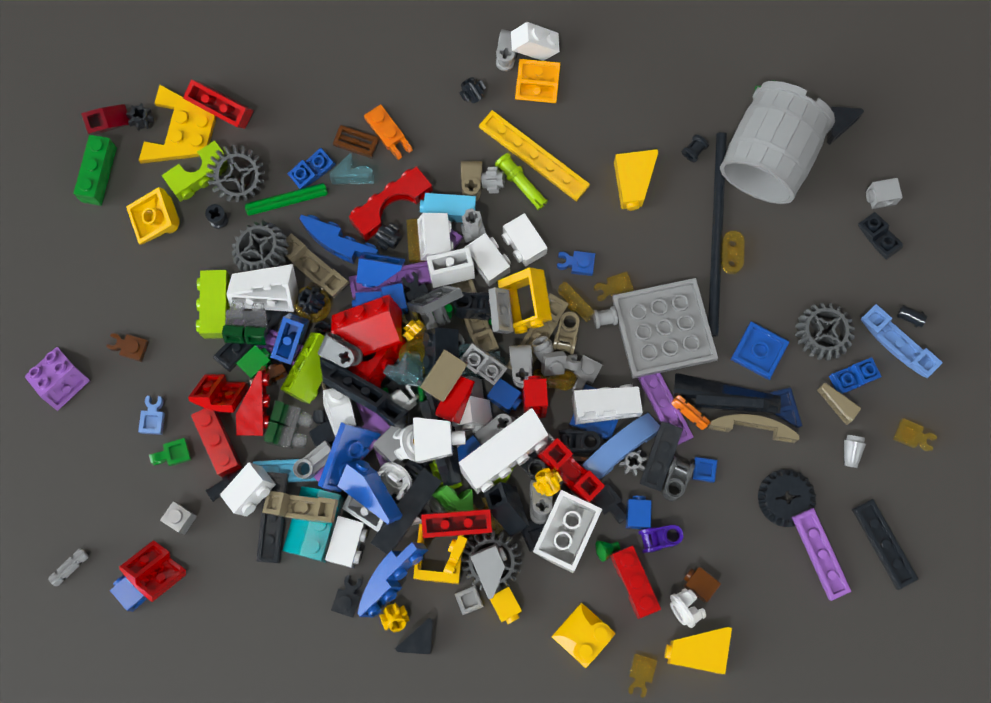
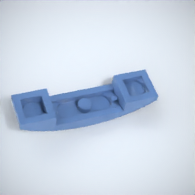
[861,304,943,378]
[582,413,660,480]

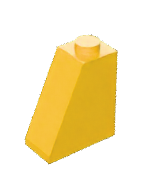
[614,149,658,211]
[665,627,732,674]

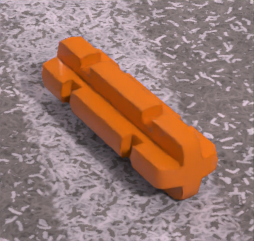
[671,395,710,430]

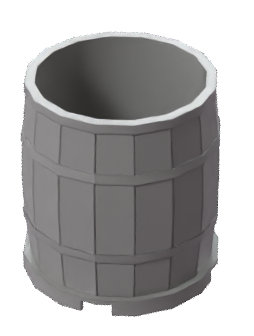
[720,81,835,204]

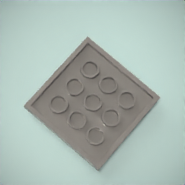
[612,278,718,379]

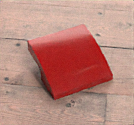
[188,374,249,413]
[119,540,186,602]

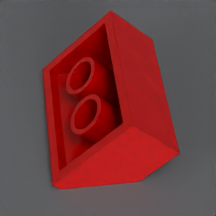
[331,295,402,359]

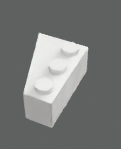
[572,384,643,425]

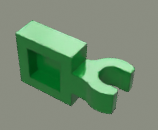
[149,438,191,466]

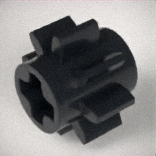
[459,77,486,103]
[126,103,154,131]
[375,223,402,251]
[298,286,325,315]
[404,460,430,484]

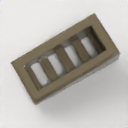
[817,383,861,425]

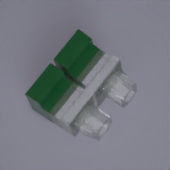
[222,301,268,345]
[264,400,314,449]

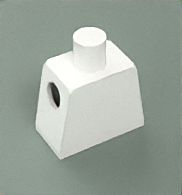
[413,418,466,463]

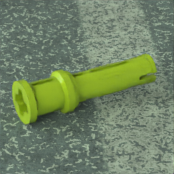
[495,153,548,210]

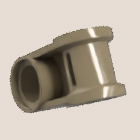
[461,161,482,201]
[553,312,580,355]

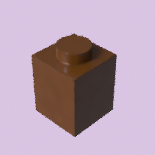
[683,567,721,603]

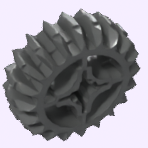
[206,144,265,202]
[231,221,289,272]
[795,302,855,361]
[461,530,522,591]

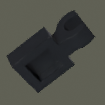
[592,483,627,524]

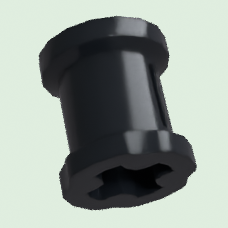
[681,134,709,163]
[205,204,228,229]

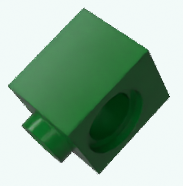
[236,345,273,379]

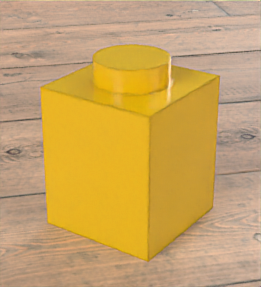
[490,587,522,624]

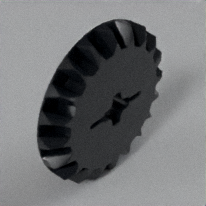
[758,469,816,527]

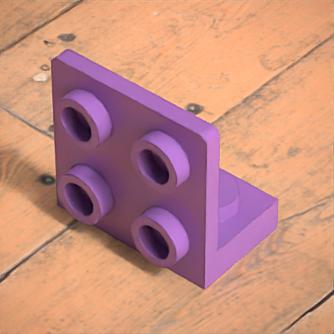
[25,347,90,411]

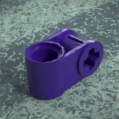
[638,525,683,554]

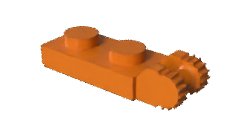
[364,104,413,160]

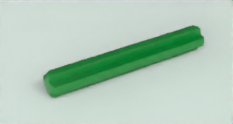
[245,183,328,216]

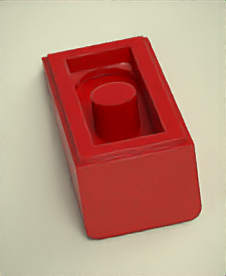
[435,376,475,424]

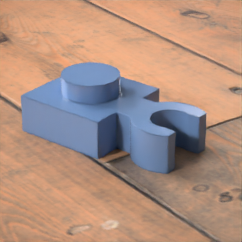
[138,396,165,435]

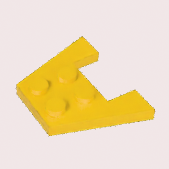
[139,85,216,164]

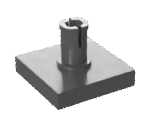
[407,285,463,326]

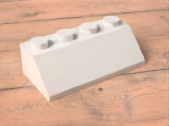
[459,408,548,494]

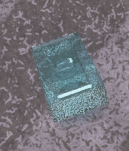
[330,153,374,184]
[383,352,423,386]

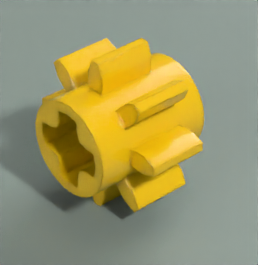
[533,468,563,496]
[380,603,410,633]

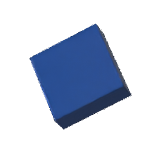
[692,457,718,483]

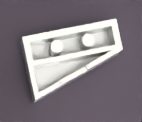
[227,264,299,312]

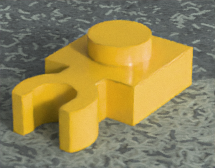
[403,319,425,341]
[443,535,468,576]

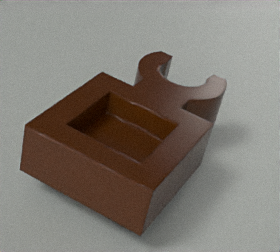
[106,333,149,362]
[249,363,288,385]

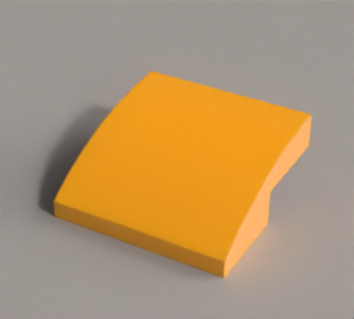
[515,59,560,104]

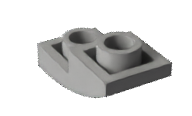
[460,343,508,385]

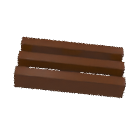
[333,125,380,159]

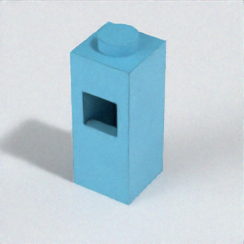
[420,193,476,223]

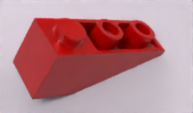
[236,366,270,436]

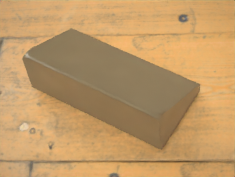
[420,350,467,402]

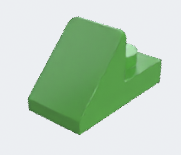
[433,485,473,512]

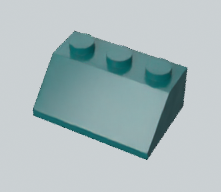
[282,486,344,563]

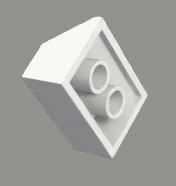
[533,490,602,573]

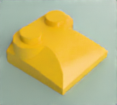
[126,187,179,245]
[552,603,616,668]

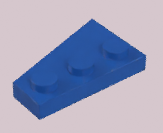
[318,422,381,492]

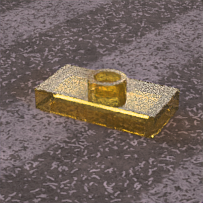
[558,281,594,323]

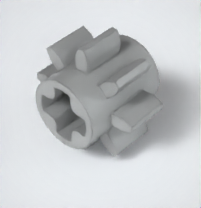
[481,167,505,194]
[619,450,646,476]

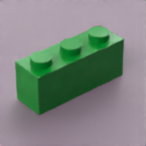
[73,135,117,206]

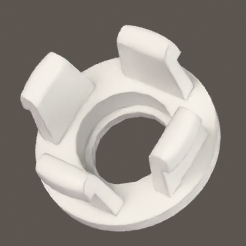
[390,383,419,411]
[393,424,415,461]
[377,462,412,500]
[670,588,706,628]

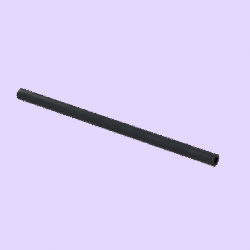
[708,132,727,337]

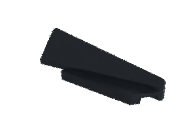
[320,357,408,428]
[674,373,781,414]
[419,378,461,486]

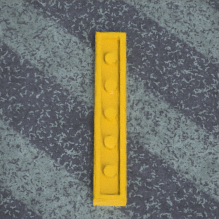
[479,110,590,202]

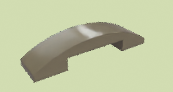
[284,233,349,298]
[451,279,499,352]
[506,293,569,378]
[707,414,800,443]
[262,491,339,523]

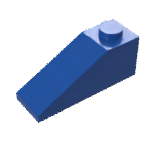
[338,459,402,524]

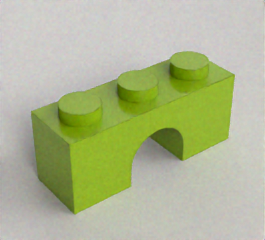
[161,140,228,202]

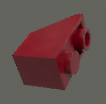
[81,104,130,135]

